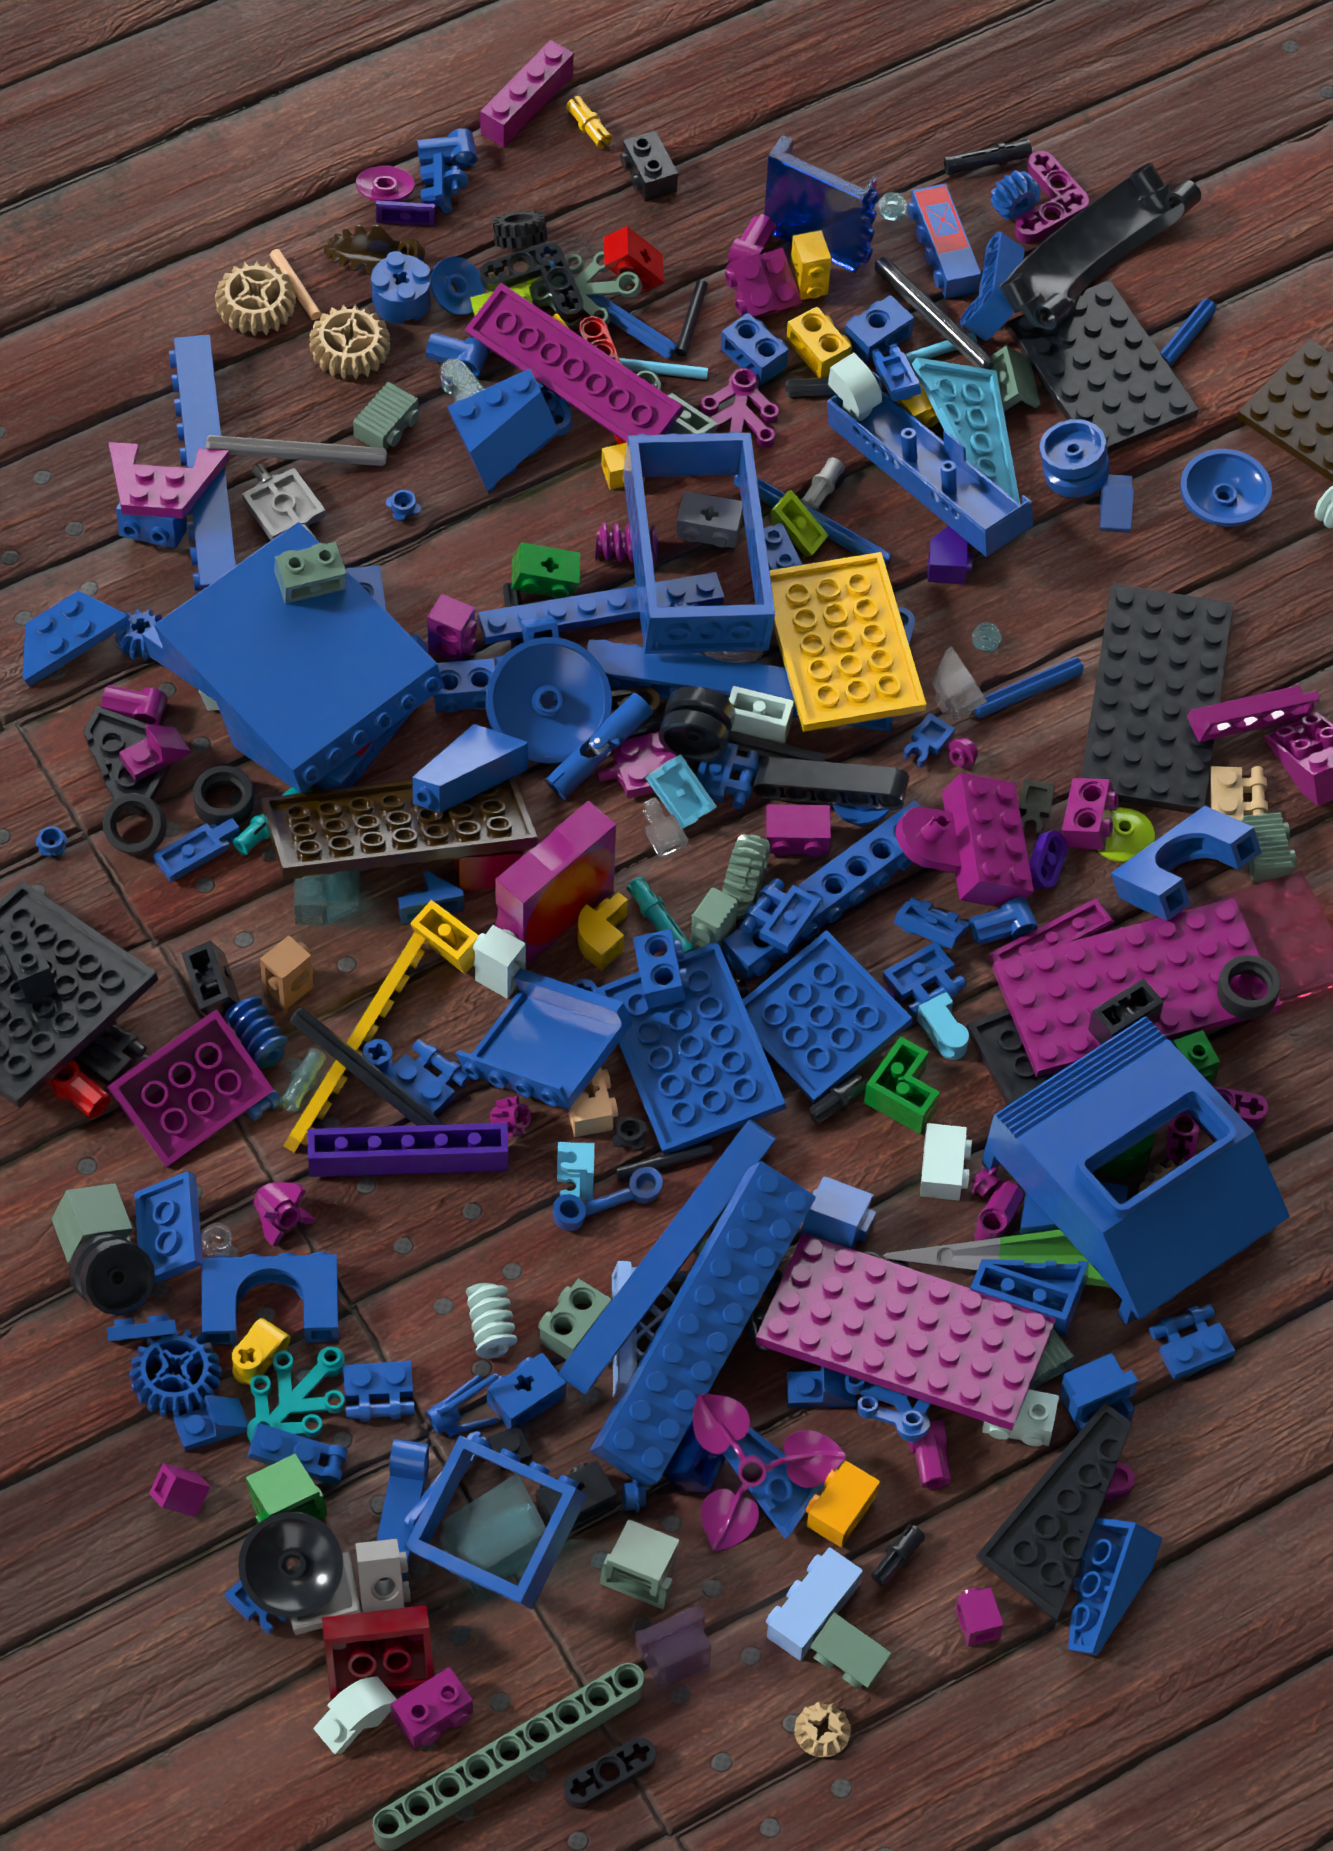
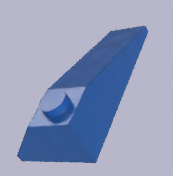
[1068,1517,1162,1656]

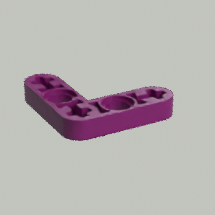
[1015,151,1089,244]
[1164,1086,1268,1166]

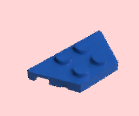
[23,590,131,687]

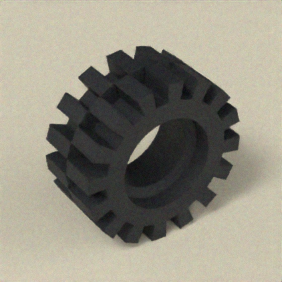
[492,210,548,249]

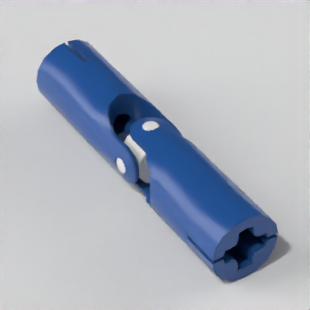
[545,693,653,800]

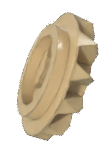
[794,1701,851,1757]

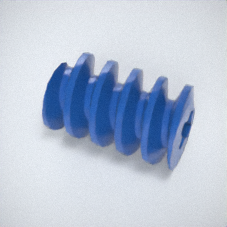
[224,996,288,1069]

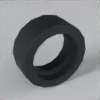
[193,766,254,826]
[103,793,167,856]
[1217,955,1281,1020]

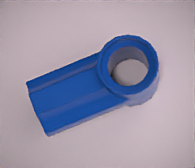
[417,129,477,168]
[426,333,490,378]
[969,897,1038,945]

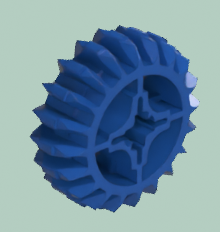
[129,1329,222,1418]

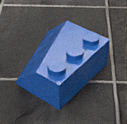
[447,368,559,494]

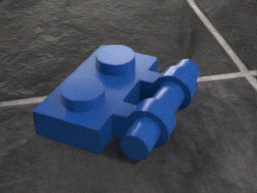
[696,743,760,809]
[740,878,821,953]
[893,898,970,949]
[882,943,967,1017]
[385,1039,470,1116]
[1149,1304,1235,1380]
[343,1360,415,1422]

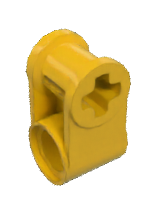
[232,1318,291,1385]

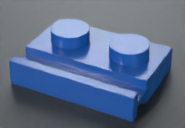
[107,1314,177,1341]

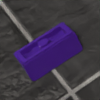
[376,201,437,226]

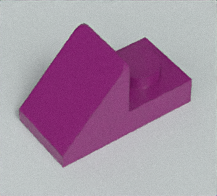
[119,725,191,782]

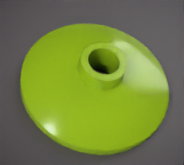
[1097,807,1155,863]

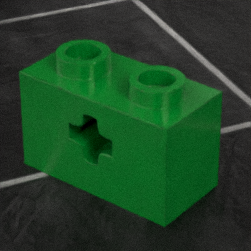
[512,542,580,599]

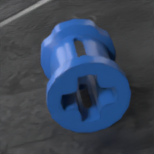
[363,1039,393,1074]

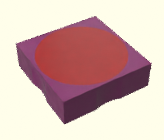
[496,801,616,966]

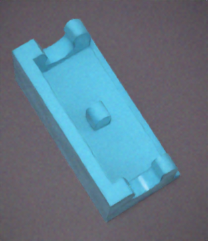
[645,755,717,829]
[557,1142,595,1203]

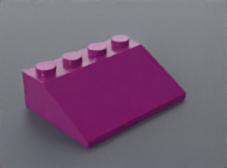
[107,1010,274,1167]

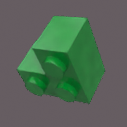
[864,1036,940,1135]

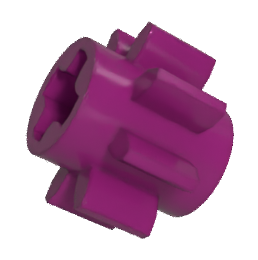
[490,1096,531,1137]

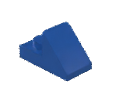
[1100,475,1134,533]
[398,871,464,925]
[786,1366,856,1408]
[174,1395,248,1452]

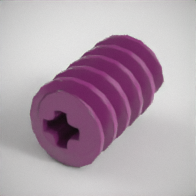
[595,522,659,565]

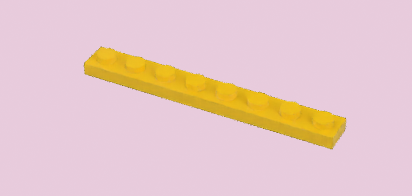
[283,932,426,1153]

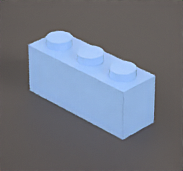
[766,1547,863,1661]

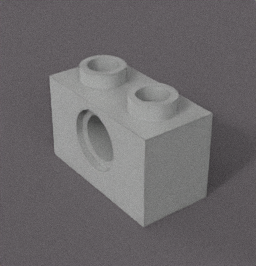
[355,1539,411,1612]

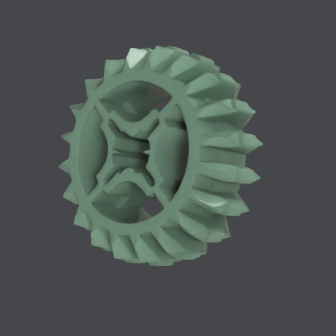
[722,834,770,920]

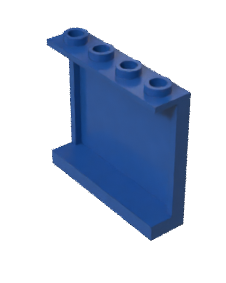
[456,968,633,1110]

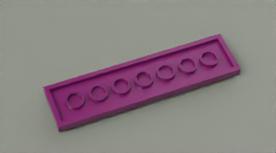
[465,283,685,443]

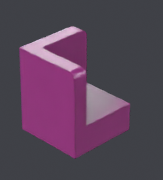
[149,1463,210,1517]

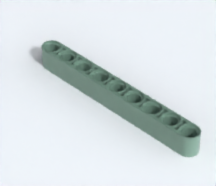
[373,1663,644,1850]

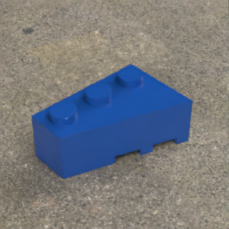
[970,1259,1089,1336]

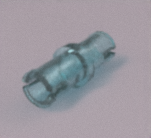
[279,1048,327,1112]

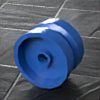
[1039,419,1110,497]

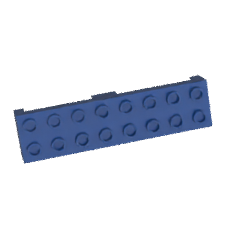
[827,372,1033,557]

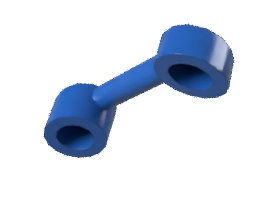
[552,1167,663,1231]

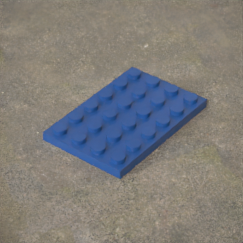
[597,941,787,1155]

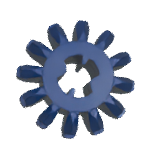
[990,170,1041,221]
[115,607,163,661]

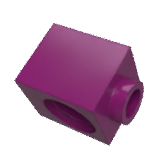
[955,1587,1003,1647]

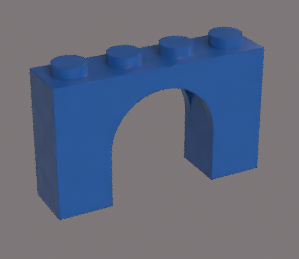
[1111,806,1262,921]
[202,1252,339,1346]

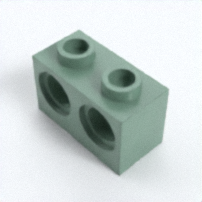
[538,1278,612,1360]

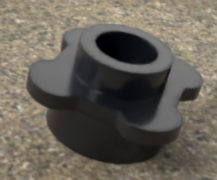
[612,1117,648,1151]

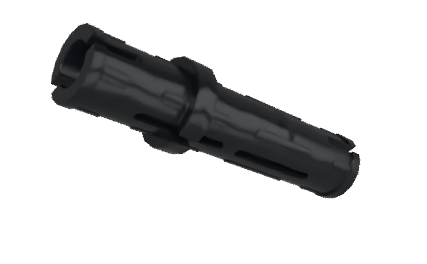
[943,139,1032,175]

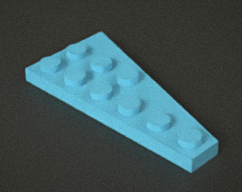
[912,358,1020,504]

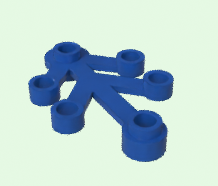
[845,1375,932,1442]

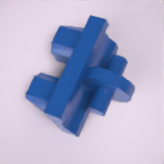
[420,153,468,213]

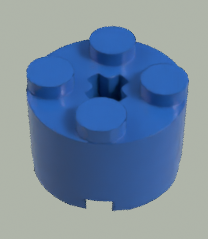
[371,251,431,324]

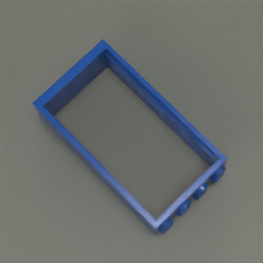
[623,432,775,654]

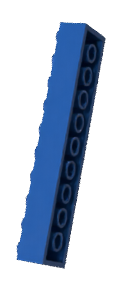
[589,1161,816,1487]

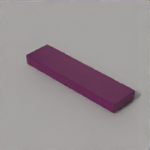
[989,898,1114,965]

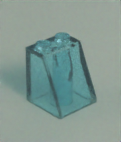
[440,1474,546,1592]

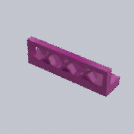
[1187,685,1320,742]

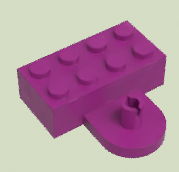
[896,772,1034,908]

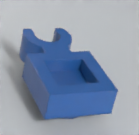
[903,713,955,768]
[224,1580,286,1634]

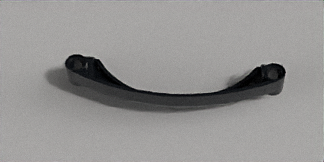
[999,163,1201,330]

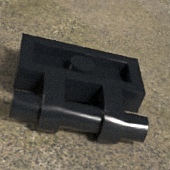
[73,1021,147,1085]

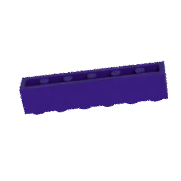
[308,1123,508,1177]

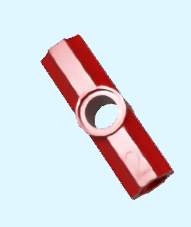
[48,1060,110,1119]

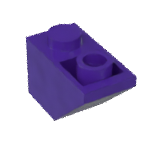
[928,526,973,584]

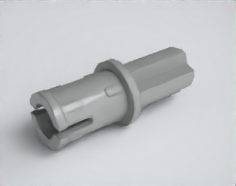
[803,457,845,509]

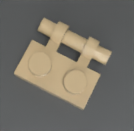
[1209,766,1268,822]

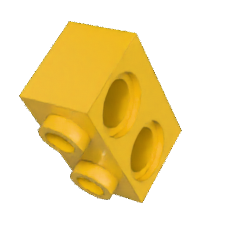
[786,307,852,378]

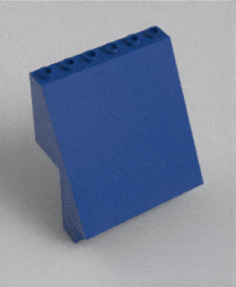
[142,522,445,794]

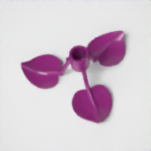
[693,1393,846,1551]

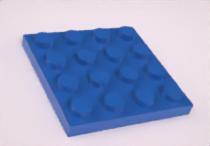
[742,930,913,1104]

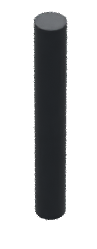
[675,280,708,356]
[615,1142,713,1181]

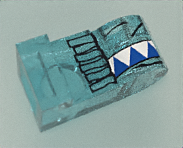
[441,359,484,403]

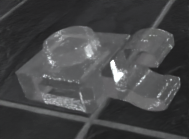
[643,798,688,858]

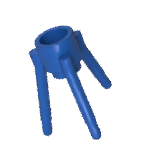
[426,1373,499,1438]

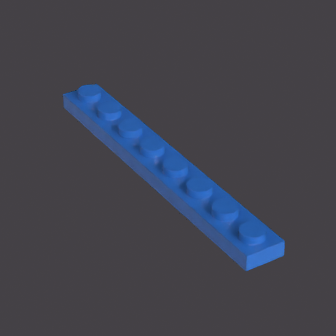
[477,572,724,644]

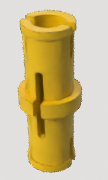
[566,96,613,149]

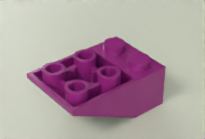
[1264,712,1333,806]

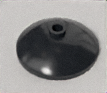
[238,1512,344,1618]

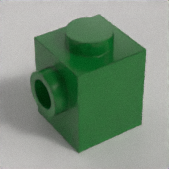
[1173,1030,1220,1083]

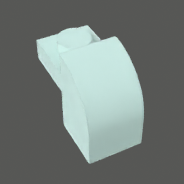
[828,353,882,421]
[313,1676,397,1754]

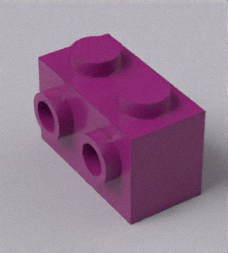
[765,805,831,857]
[390,1667,473,1750]

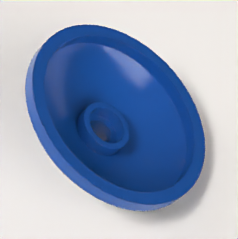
[1180,449,1272,527]

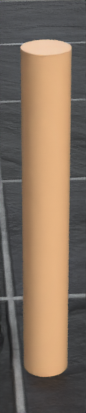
[270,249,321,320]

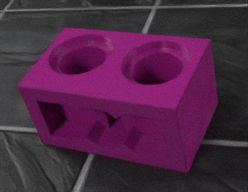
[427,594,478,662]
[1062,778,1118,850]

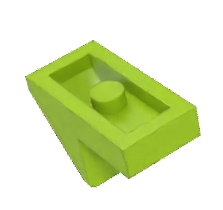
[771,490,829,557]

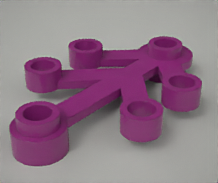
[701,368,779,448]

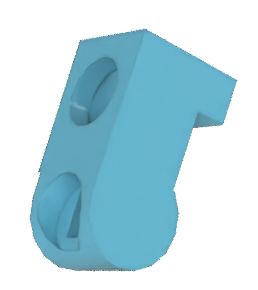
[917,992,969,1060]

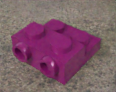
[725,248,802,320]

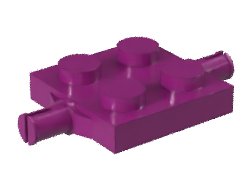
[596,732,694,798]

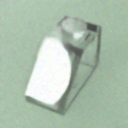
[932,646,987,721]

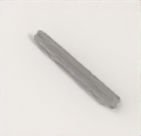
[206,435,387,466]

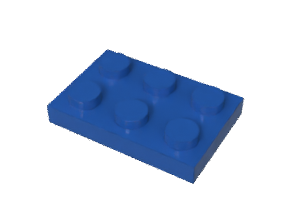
[134,1171,203,1284]

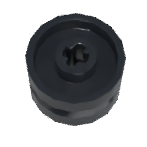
[658,686,736,762]
[69,1233,155,1316]

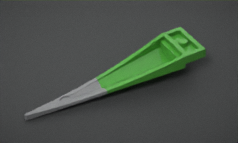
[883,1229,1112,1288]

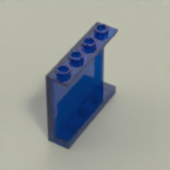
[764,135,879,273]

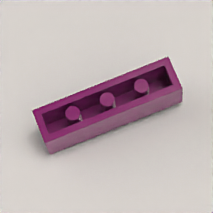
[480,40,574,147]

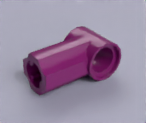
[728,214,776,263]
[101,685,168,726]
[974,1181,1025,1241]
[909,1419,951,1490]

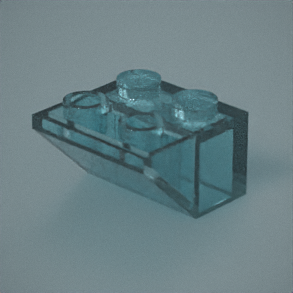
[294,870,360,925]

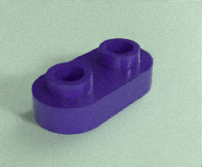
[1029,830,1067,889]

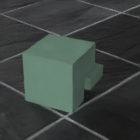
[52,1183,132,1264]
[600,1519,680,1609]

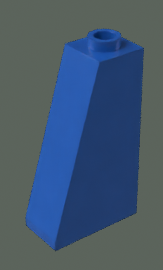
[412,724,528,813]

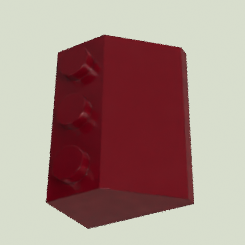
[322,1605,434,1699]

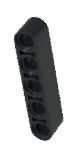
[753,757,910,810]

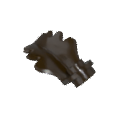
[324,225,425,276]

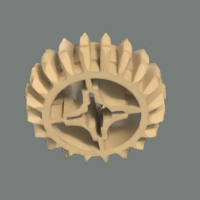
[215,261,296,337]
[309,304,390,380]

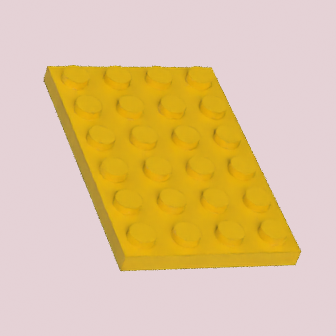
[769,552,926,732]

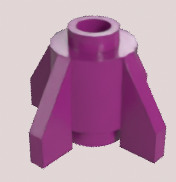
[254,1182,315,1246]

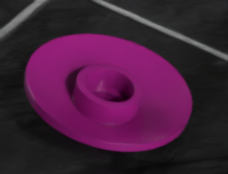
[356,166,415,202]

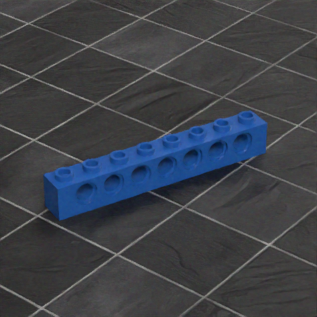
[722,800,921,982]

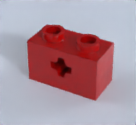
[604,226,664,294]

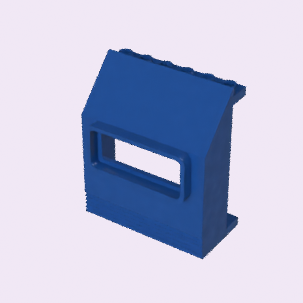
[981,1016,1290,1325]

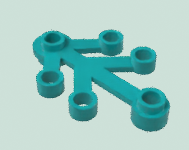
[247,1346,345,1442]

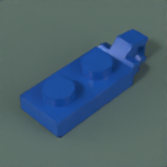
[153,818,240,883]

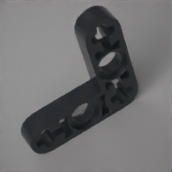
[480,242,583,322]

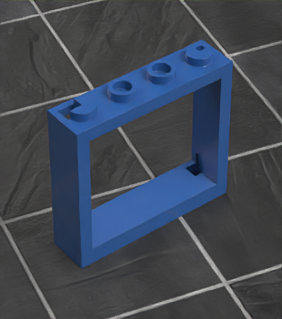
[404,1435,587,1610]

